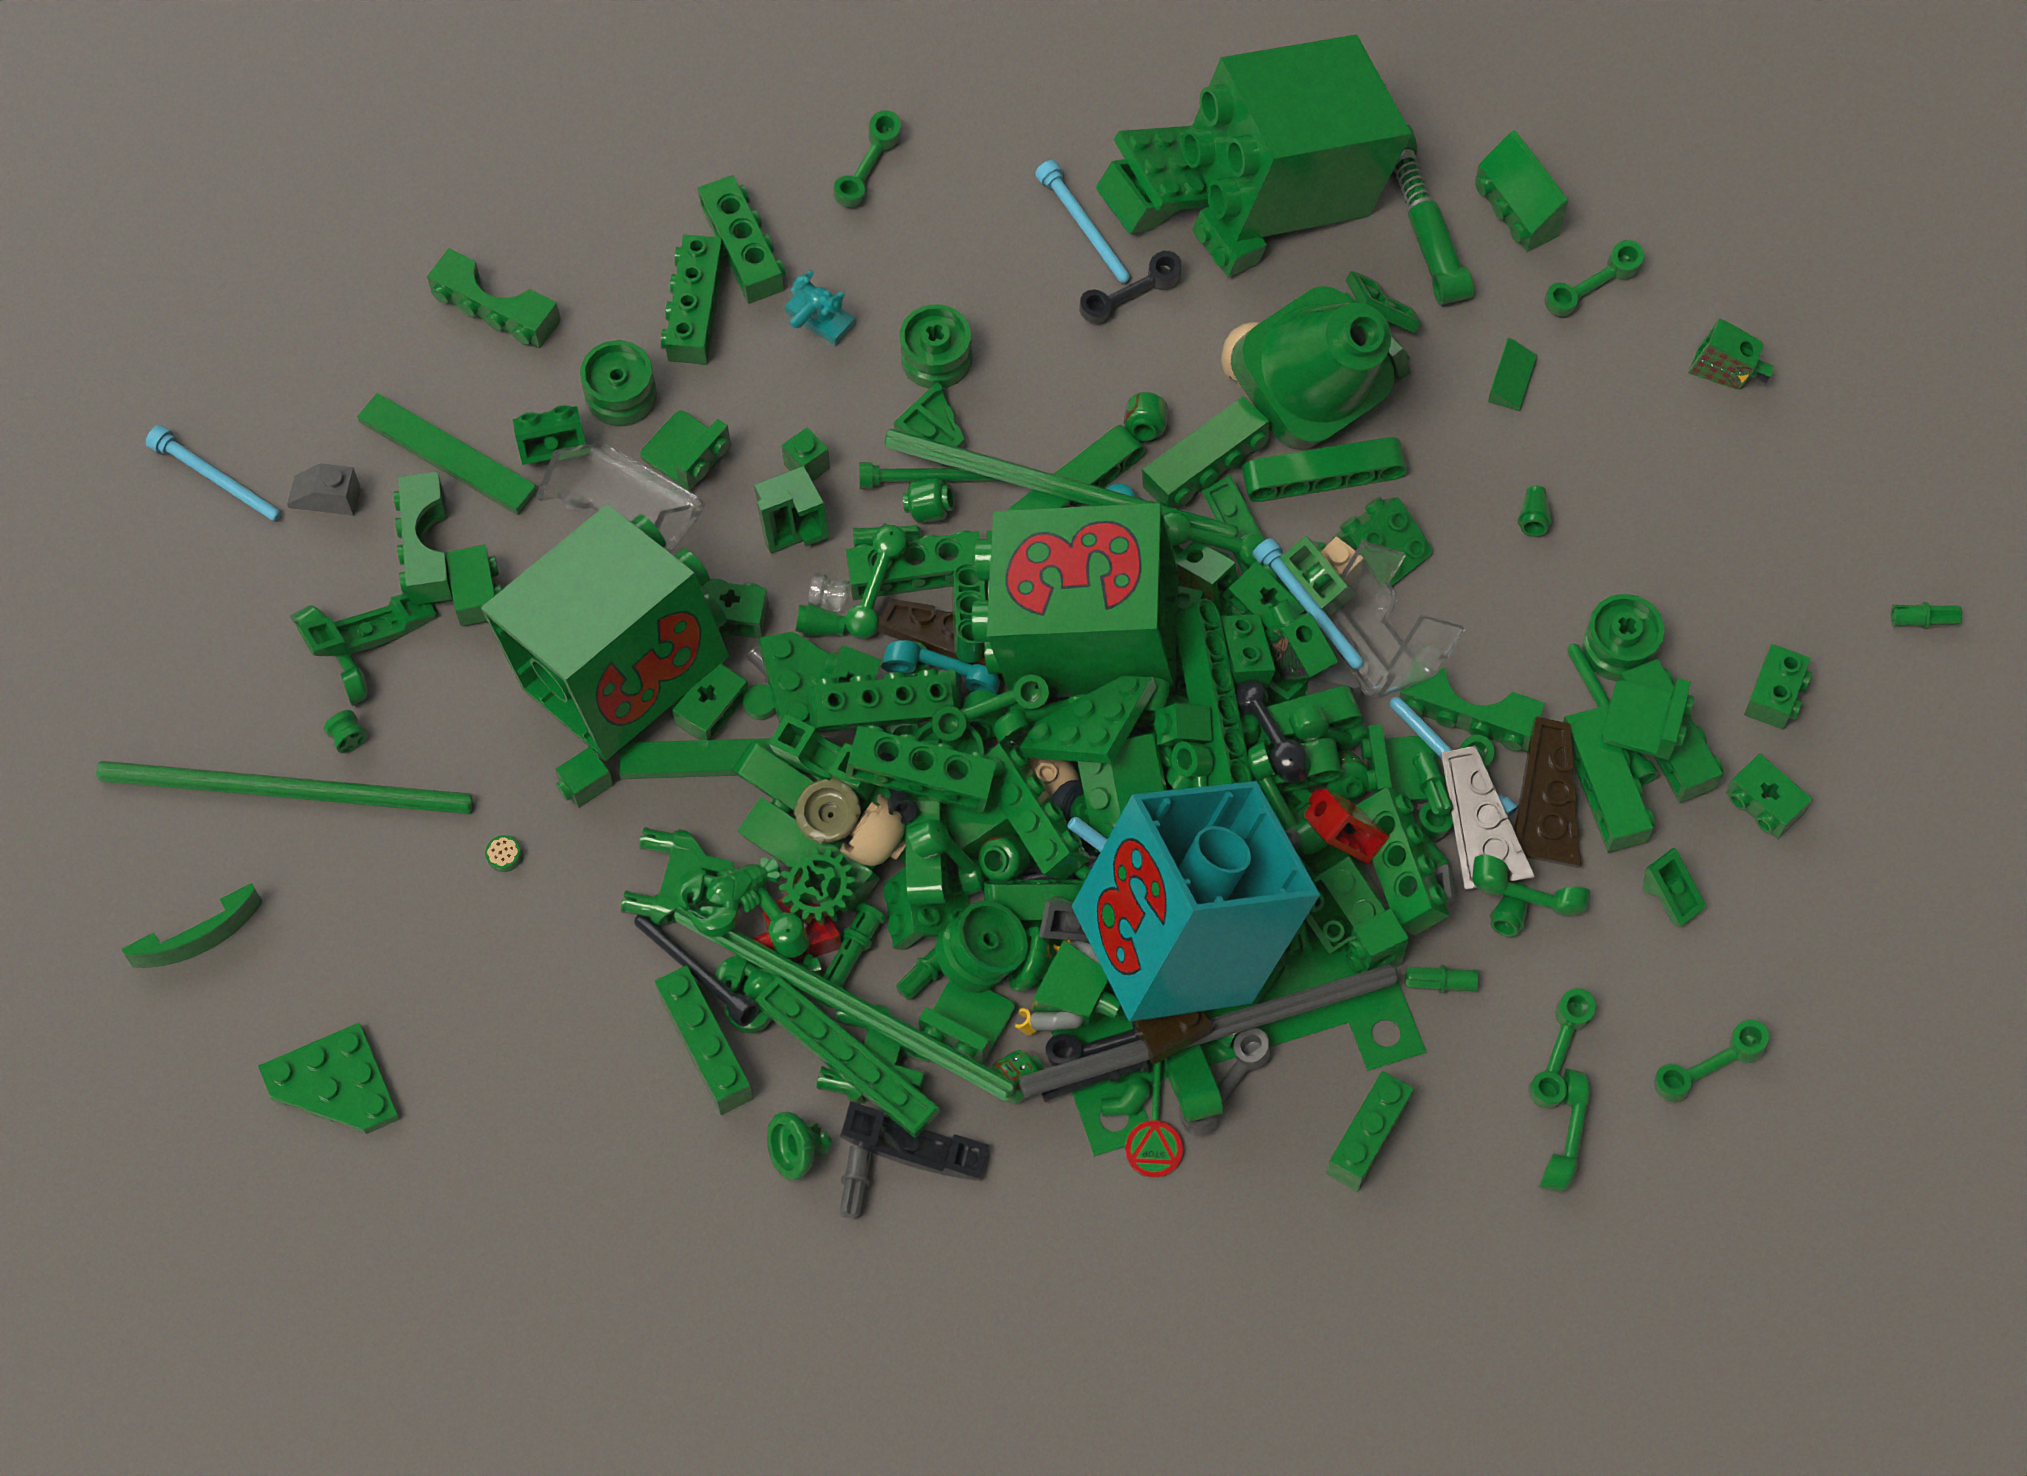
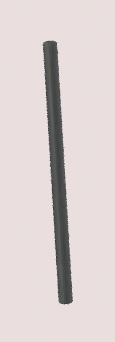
[1019,964,1397,1097]

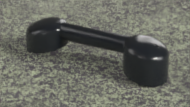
[1079,251,1182,324]
[1235,679,1311,783]
[1045,1021,1141,1067]

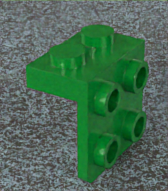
[640,410,731,492]
[1332,497,1432,589]
[1602,678,1694,760]
[1360,724,1439,802]
[883,867,970,950]
[918,980,1014,1065]

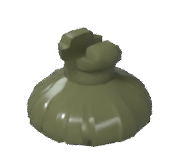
[794,778,861,844]

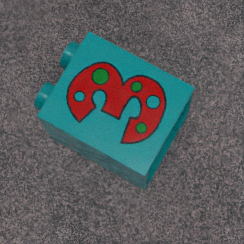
[1071,781,1320,1022]

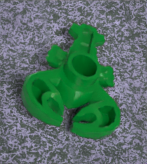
[675,857,782,937]
[715,954,823,1034]

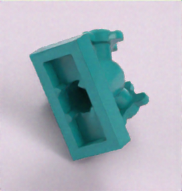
[785,270,856,347]

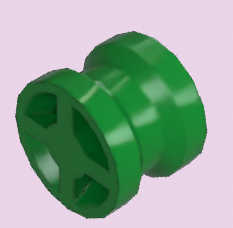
[323,710,368,753]

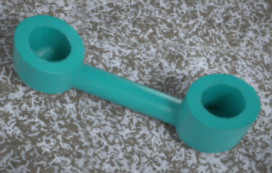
[881,640,1000,694]

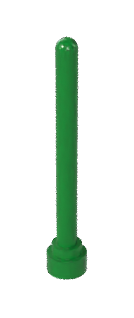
[859,462,1002,489]
[1567,643,1659,786]

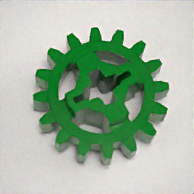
[779,846,858,925]

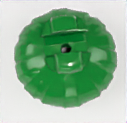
[1009,926,1056,991]
[767,1112,832,1180]

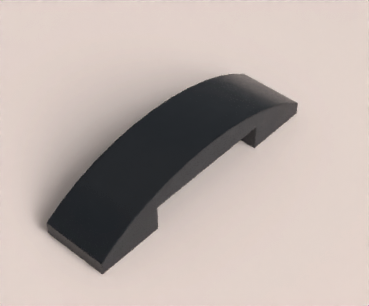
[840,1101,989,1181]

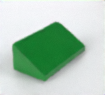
[1488,338,1537,411]

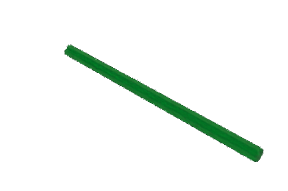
[884,429,1238,538]
[96,761,473,814]
[674,905,1016,1101]

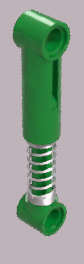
[1394,125,1474,305]

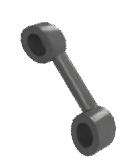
[1179,1027,1270,1136]

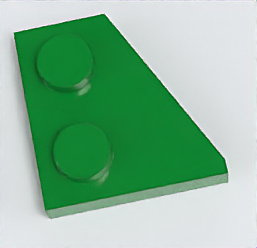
[894,382,965,467]

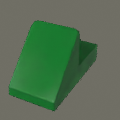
[1643,848,1707,927]

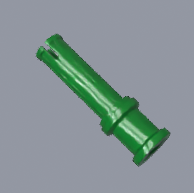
[811,903,887,1008]

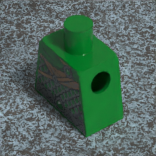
[1265,599,1338,681]

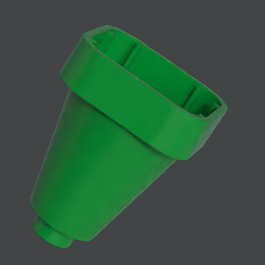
[1231,286,1394,449]

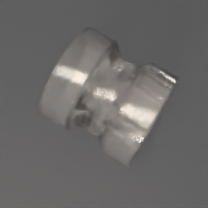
[808,573,850,613]

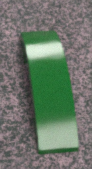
[298,592,436,656]
[121,883,262,968]

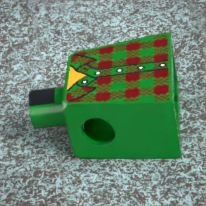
[1688,318,1774,389]

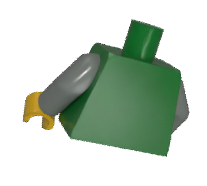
[1015,940,1122,1035]

